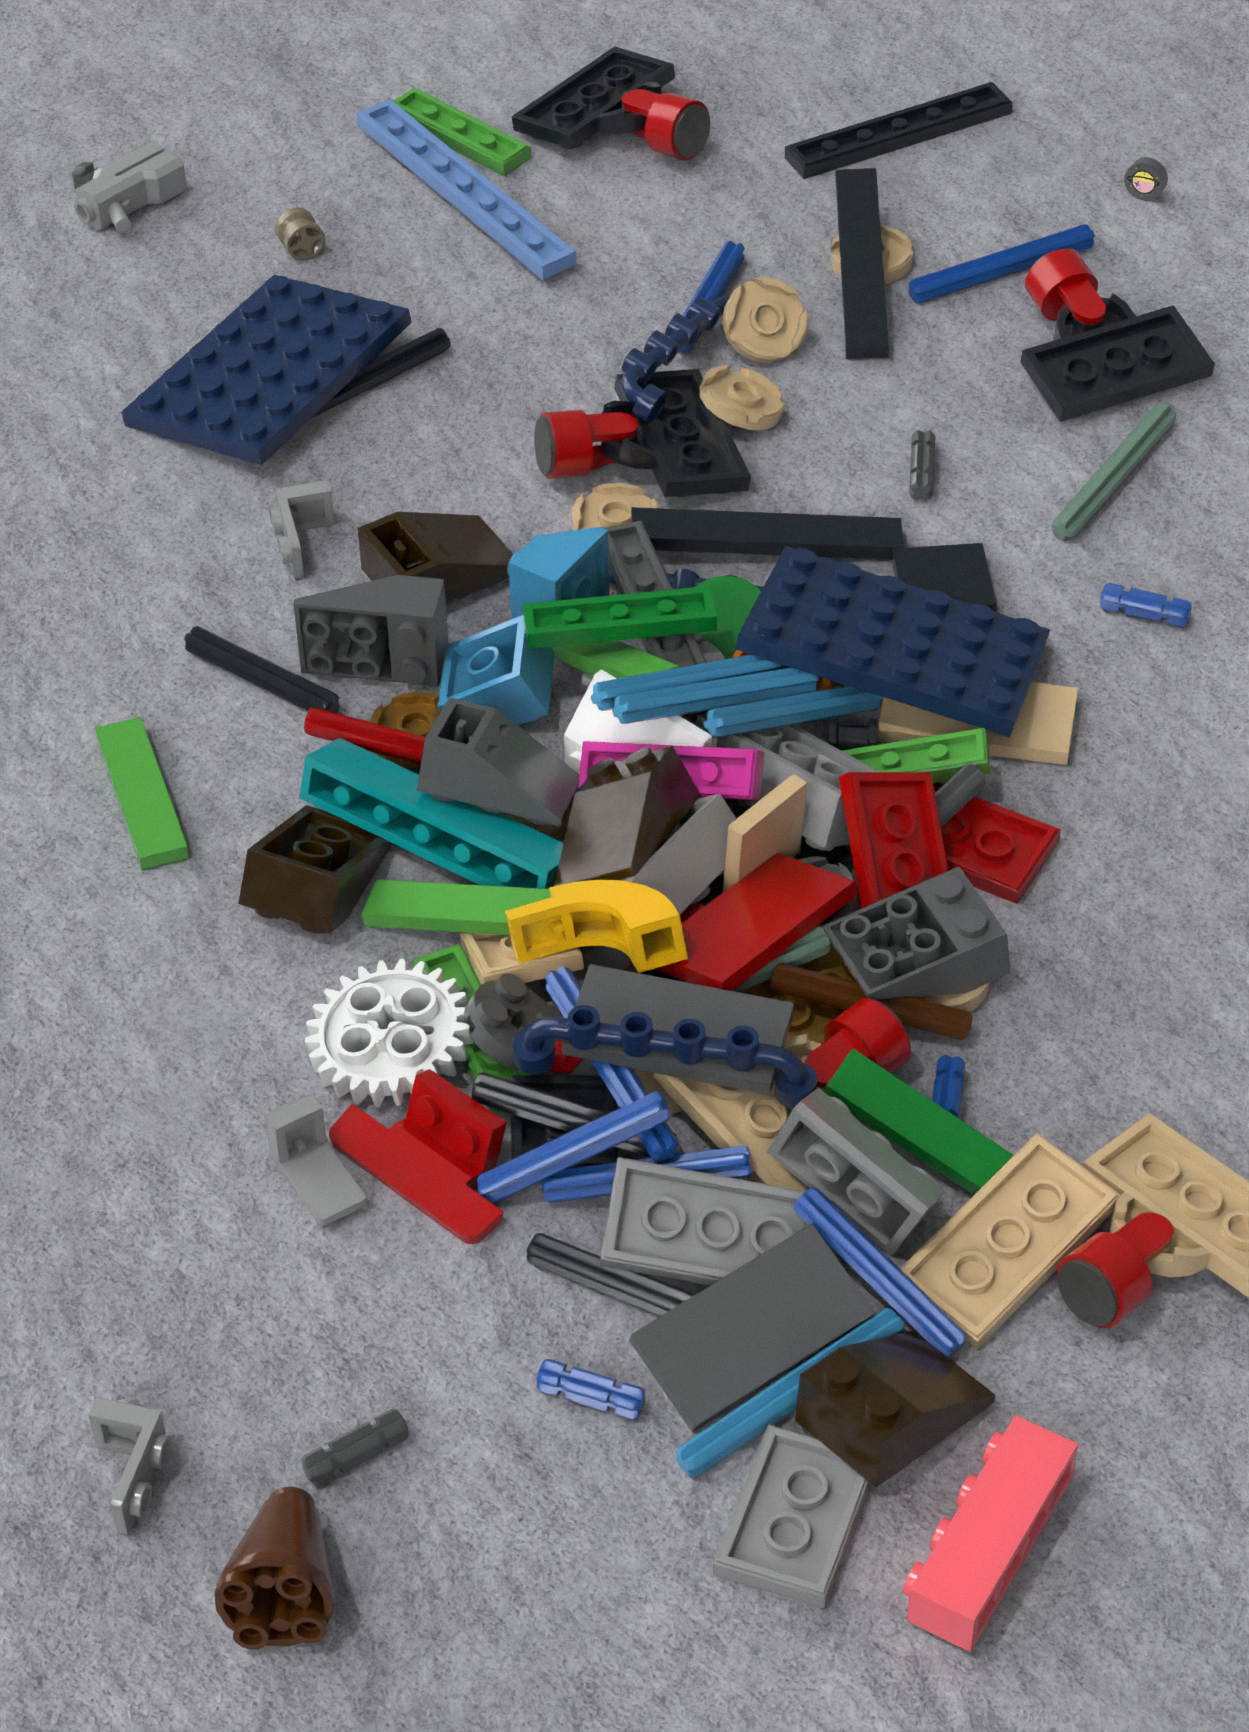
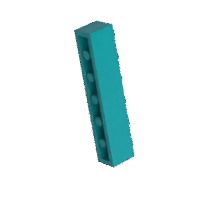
[299,738,564,889]

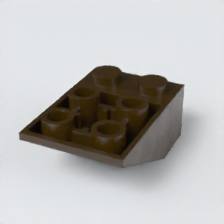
[358,512,513,604]

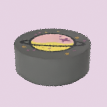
[1124,157,1168,201]

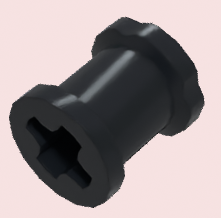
[828,717,877,751]

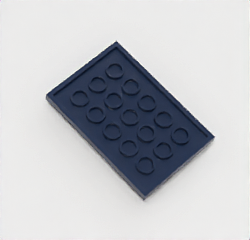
[121,275,412,465]
[735,546,1050,737]

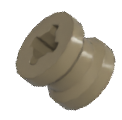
[275,208,325,260]

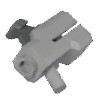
[72,141,187,233]

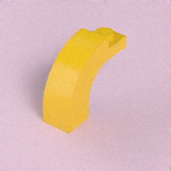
[505,880,688,973]

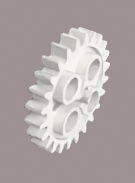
[305,959,474,1107]

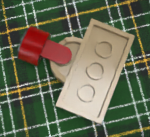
[652,998,911,1191]
[1057,1113,1249,1328]

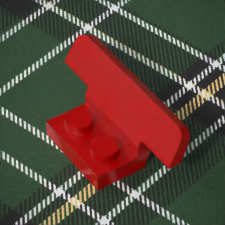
[329,1069,507,1244]

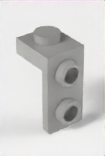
[269,480,335,579]
[265,1094,367,1226]
[89,1397,172,1535]

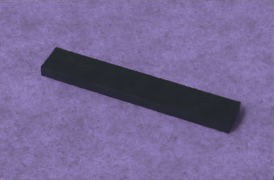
[785,82,1012,179]
[835,168,889,359]
[630,507,904,560]

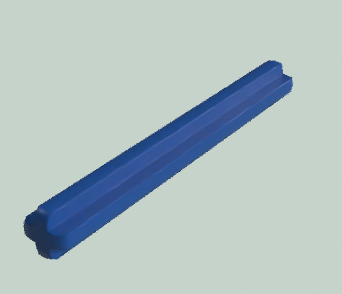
[908,224,1095,303]
[545,967,678,1163]

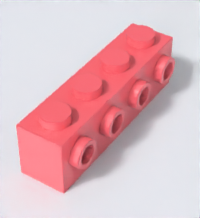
[903,1415,1078,1652]

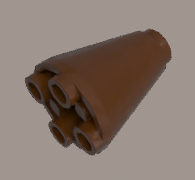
[214,1487,334,1650]

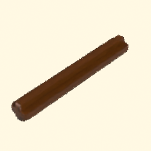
[770,963,972,1040]

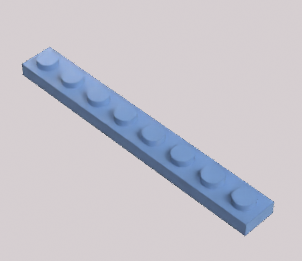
[357,99,576,280]

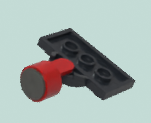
[511,46,710,160]
[1020,249,1215,422]
[534,369,751,497]

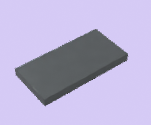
[562,964,794,1095]
[629,1223,876,1432]

